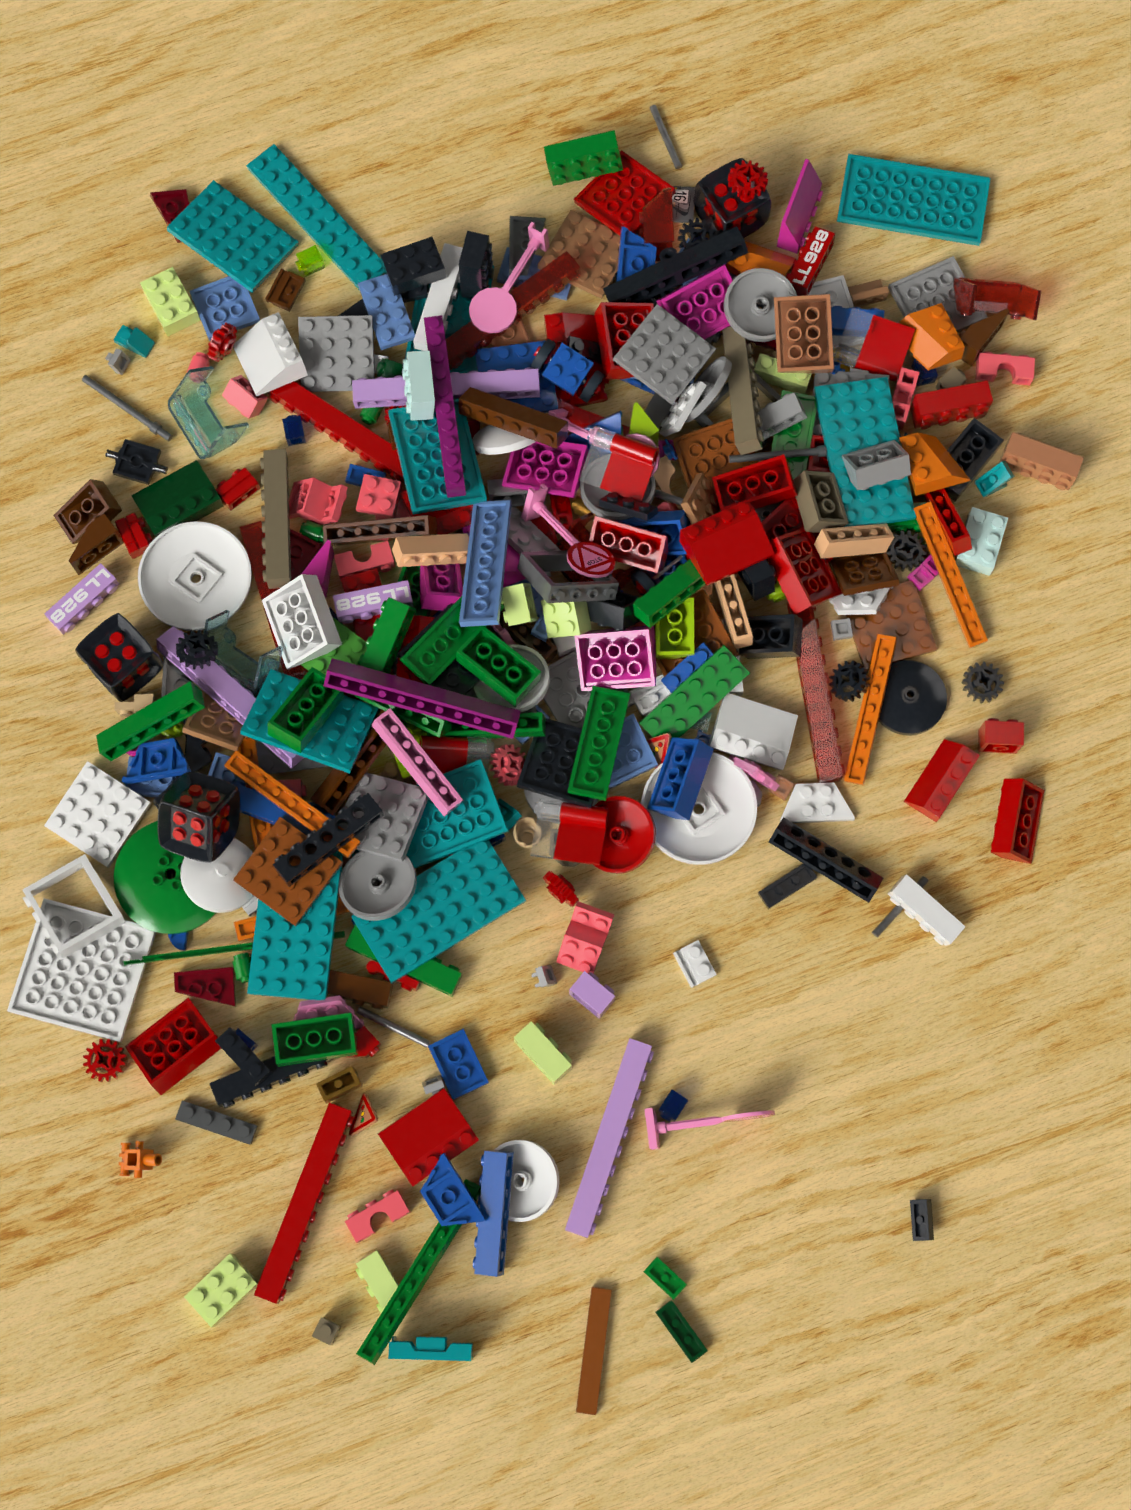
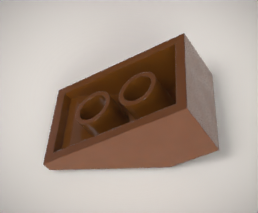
[959,309,1010,366]
[53,479,122,544]
[69,514,124,575]

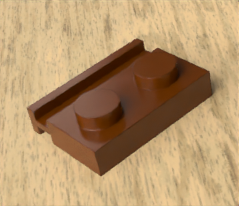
[265,268,306,312]

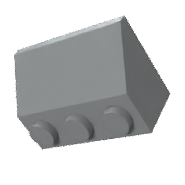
[842,440,911,490]

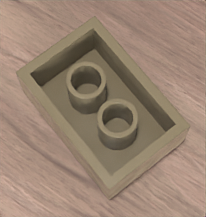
[793,471,849,533]

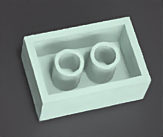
[402,351,435,420]
[955,507,1008,576]

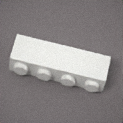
[887,874,965,946]

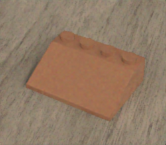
[774,294,834,374]

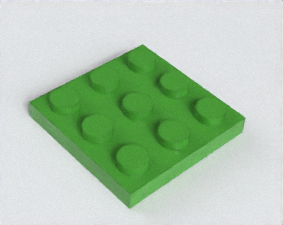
[300,617,367,675]

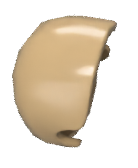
[513,817,542,848]

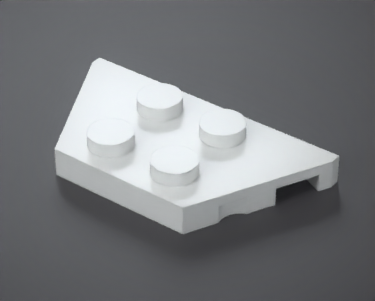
[829,582,893,615]
[780,782,855,823]

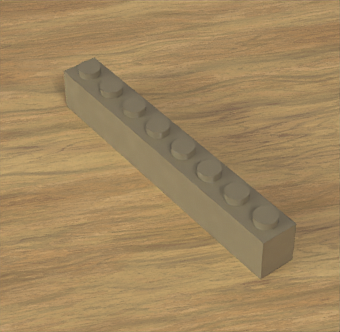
[722,327,764,455]
[260,449,291,589]

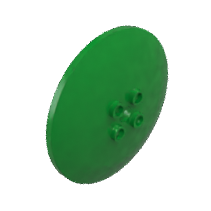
[114,821,216,934]

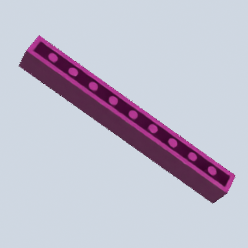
[424,315,466,498]
[324,658,521,739]

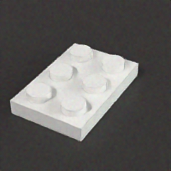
[659,381,707,437]

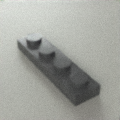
[175,1100,258,1145]

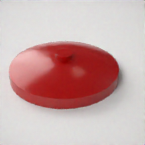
[594,796,656,874]

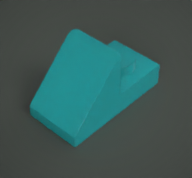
[113,325,155,358]
[975,461,1015,497]
[497,798,522,831]

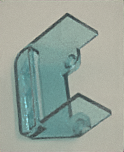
[168,366,249,459]
[203,610,283,698]

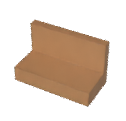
[848,279,889,307]

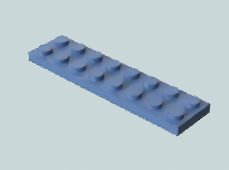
[459,500,512,627]

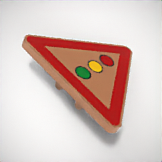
[647,733,671,769]
[349,1093,378,1136]

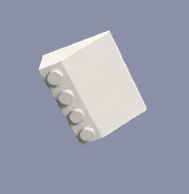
[233,312,308,397]
[262,574,342,669]
[708,693,798,770]

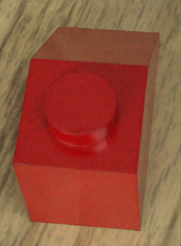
[342,1026,381,1058]

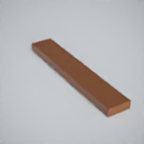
[576,1287,612,1415]

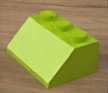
[629,402,659,446]
[656,598,695,659]

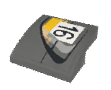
[657,186,695,223]

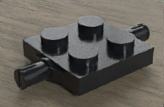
[105,439,168,485]

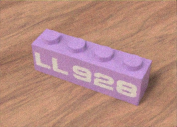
[45,563,119,635]
[333,580,414,624]

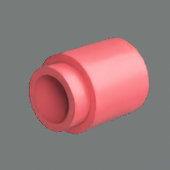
[187,352,210,381]

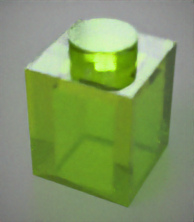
[295,245,325,277]

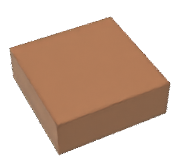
[768,774,795,801]

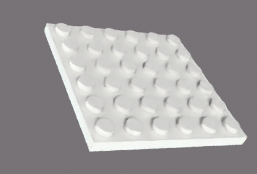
[7,898,156,1043]

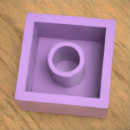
[569,971,615,1019]

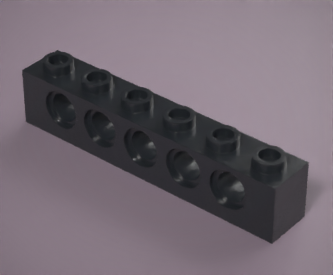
[273,793,384,887]
[769,817,884,903]

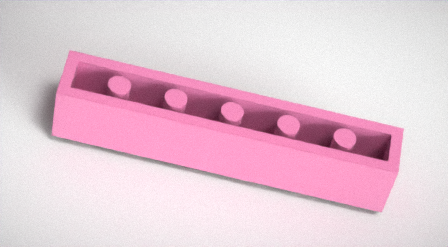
[372,708,463,817]

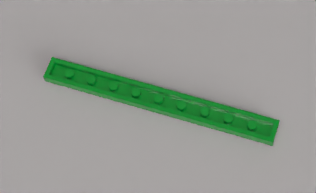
[356,1179,481,1365]

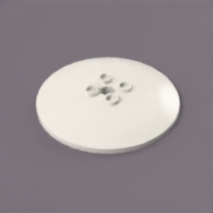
[138,521,252,631]
[641,752,757,865]

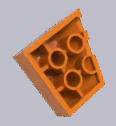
[725,241,796,276]
[898,303,965,371]
[899,432,970,496]

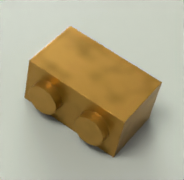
[316,1066,362,1104]

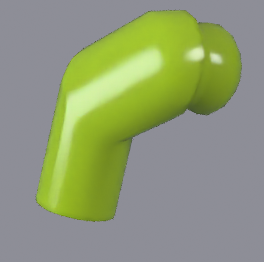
[161,723,183,739]

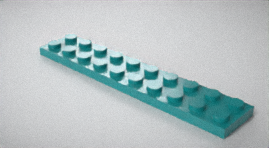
[246,144,386,291]

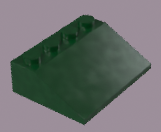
[131,460,224,537]

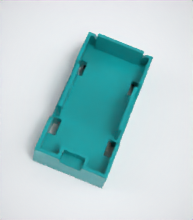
[388,1336,473,1361]

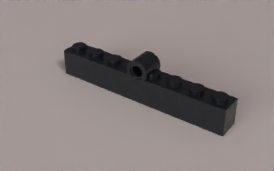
[603,226,749,303]

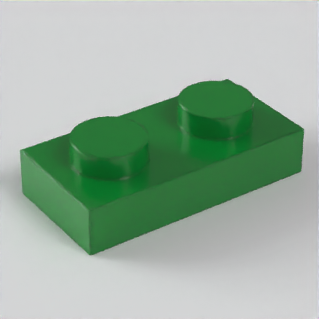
[643,1257,687,1300]

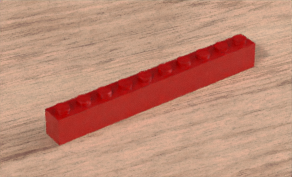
[267,381,406,487]
[254,1103,355,1304]

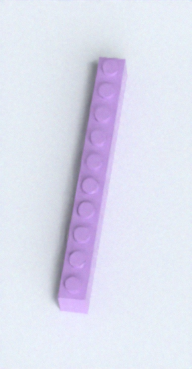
[352,367,540,409]
[156,626,305,769]
[565,1038,654,1238]

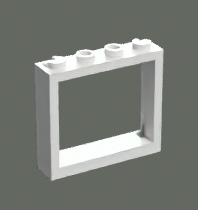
[23,854,126,959]

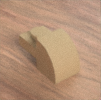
[115,694,157,717]

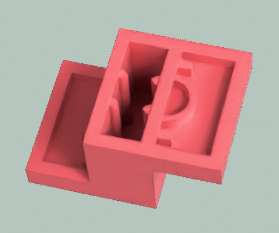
[356,474,411,520]
[289,477,348,525]
[556,901,614,974]

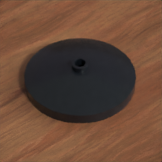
[879,660,947,736]

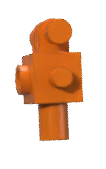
[119,1141,162,1178]

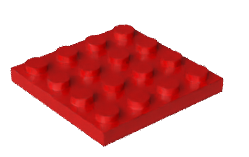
[574,150,676,236]

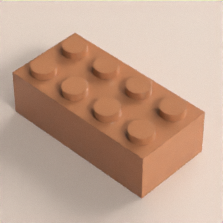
[999,432,1084,490]

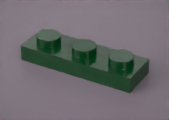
[655,1300,708,1363]

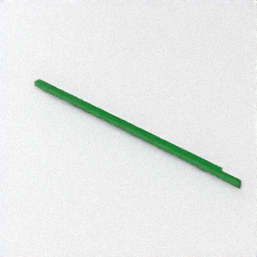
[123,931,345,966]

